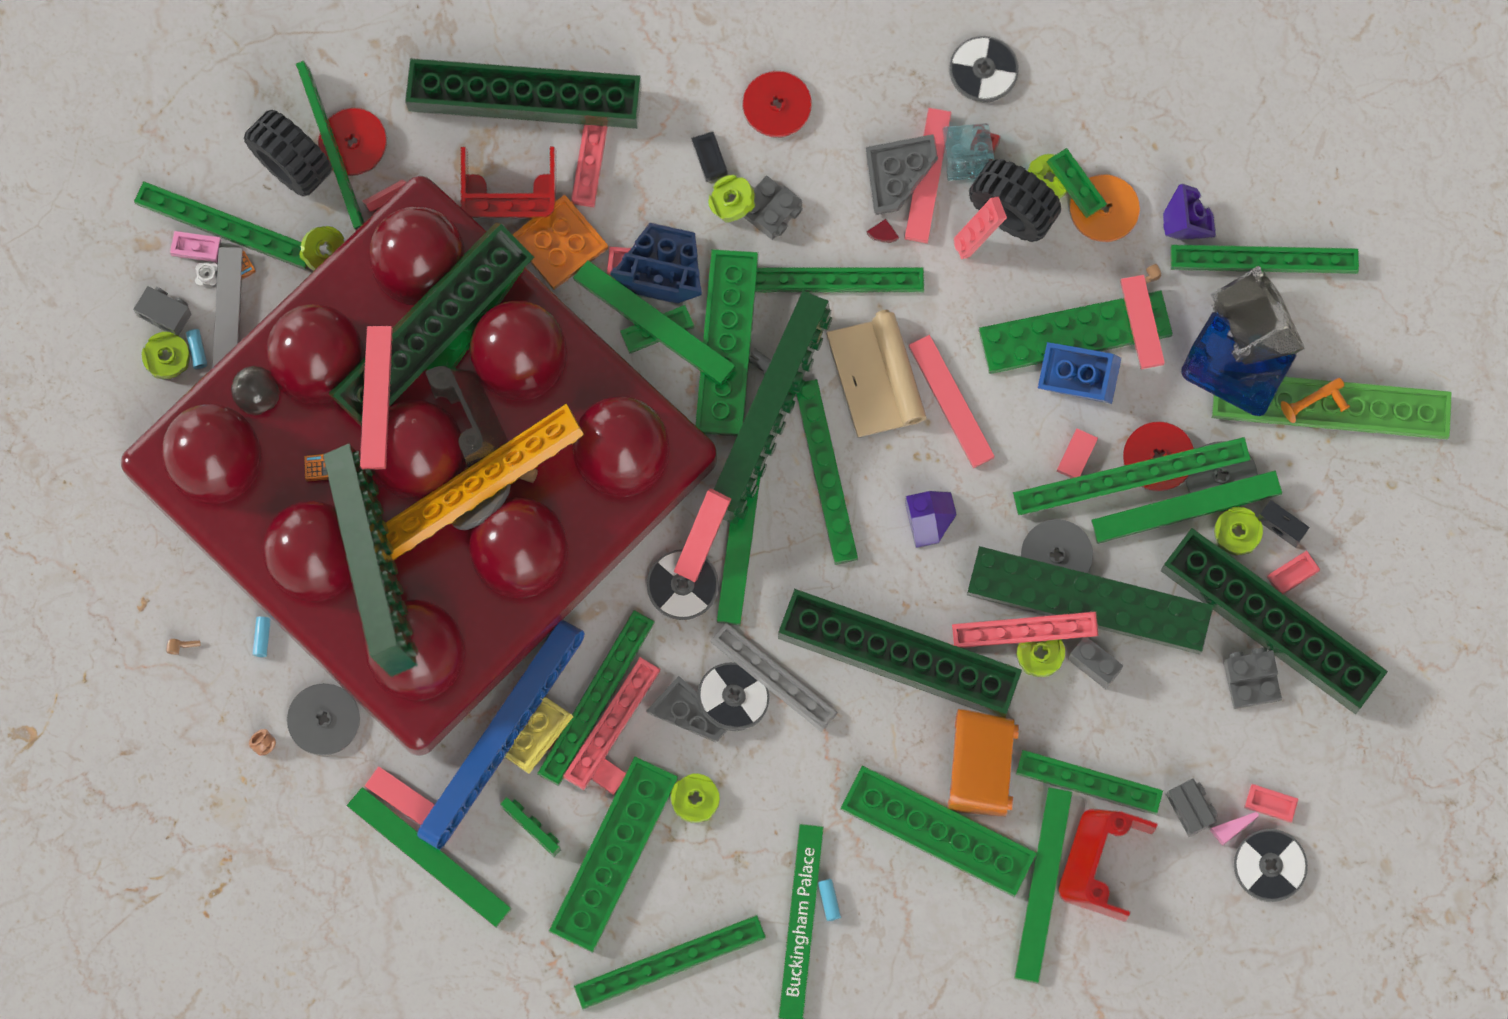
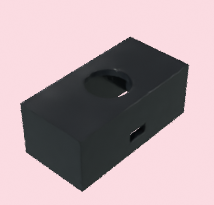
[1258,500,1310,548]

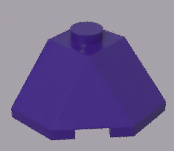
[1163,184,1216,240]
[905,491,957,548]

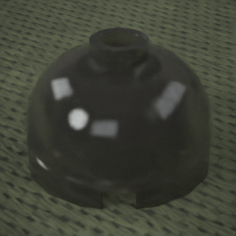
[231,366,280,415]

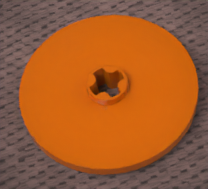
[1070,175,1140,242]

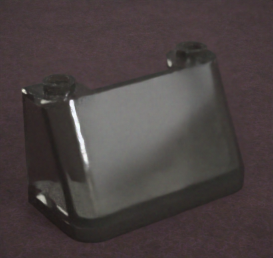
[1211,265,1305,365]
[425,366,508,469]

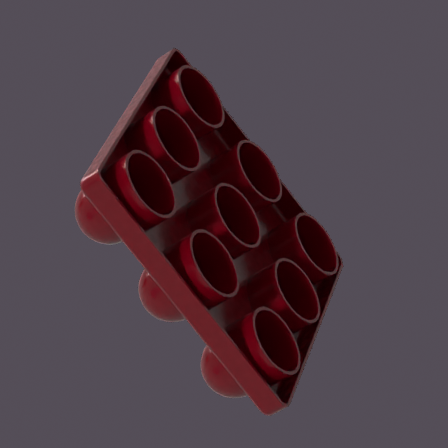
[121,176,717,756]

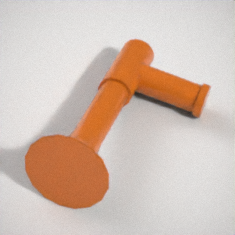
[1281,378,1350,423]

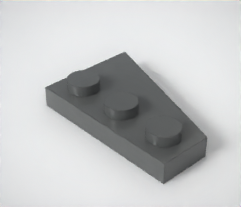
[646,676,728,743]

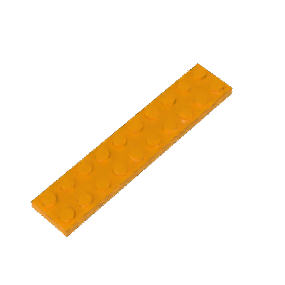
[386,404,584,561]

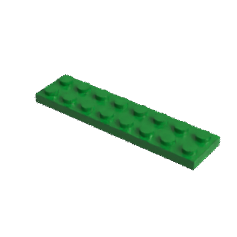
[695,249,759,436]
[979,290,1173,374]
[549,757,679,953]
[840,765,1037,898]

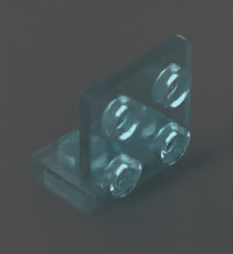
[943,123,994,181]

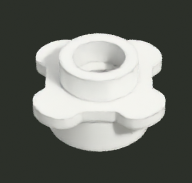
[195,263,218,286]

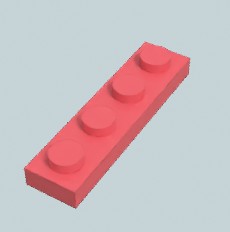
[953,197,1007,259]

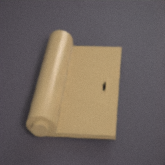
[826,310,927,438]

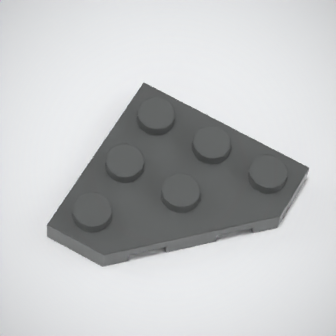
[865,134,938,215]

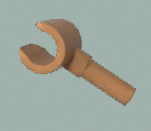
[1145,264,1161,284]
[166,639,201,655]

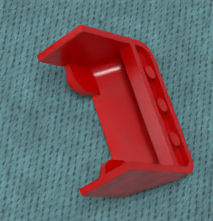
[461,146,557,218]
[1058,809,1158,922]

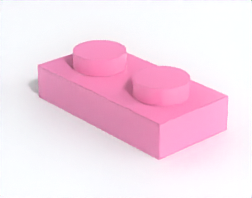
[170,231,222,262]

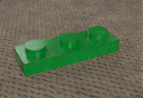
[1047,148,1107,219]
[620,305,694,354]
[500,797,561,857]

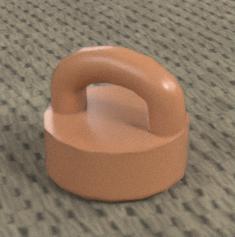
[249,729,276,756]

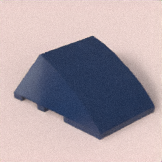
[610,223,702,304]

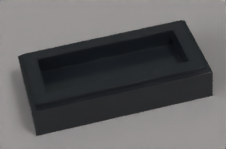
[691,131,728,182]

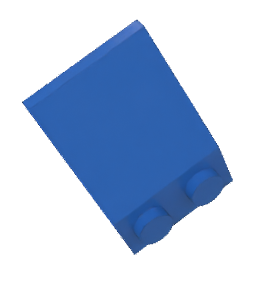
[1038,342,1122,404]

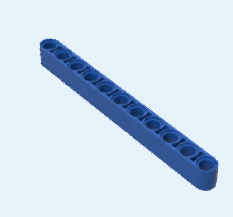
[417,620,585,849]

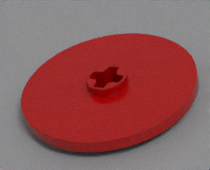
[743,71,812,137]
[318,108,387,176]
[1123,422,1194,491]

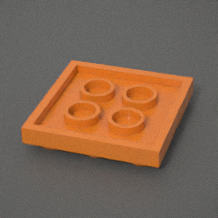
[512,194,609,290]

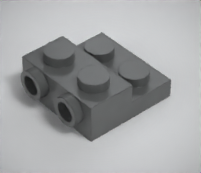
[744,175,803,240]
[1224,647,1282,709]

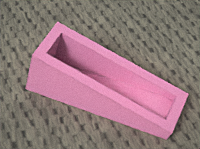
[1210,812,1259,846]

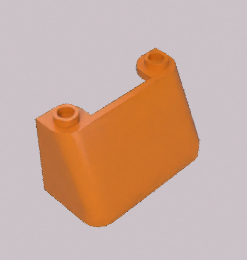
[948,709,1019,817]

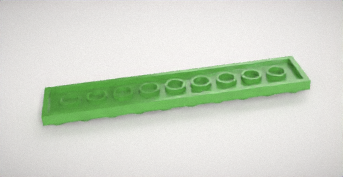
[1212,371,1452,440]

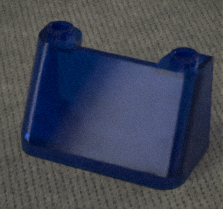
[1181,312,1297,416]

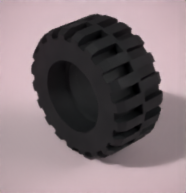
[244,109,332,197]
[969,159,1061,242]

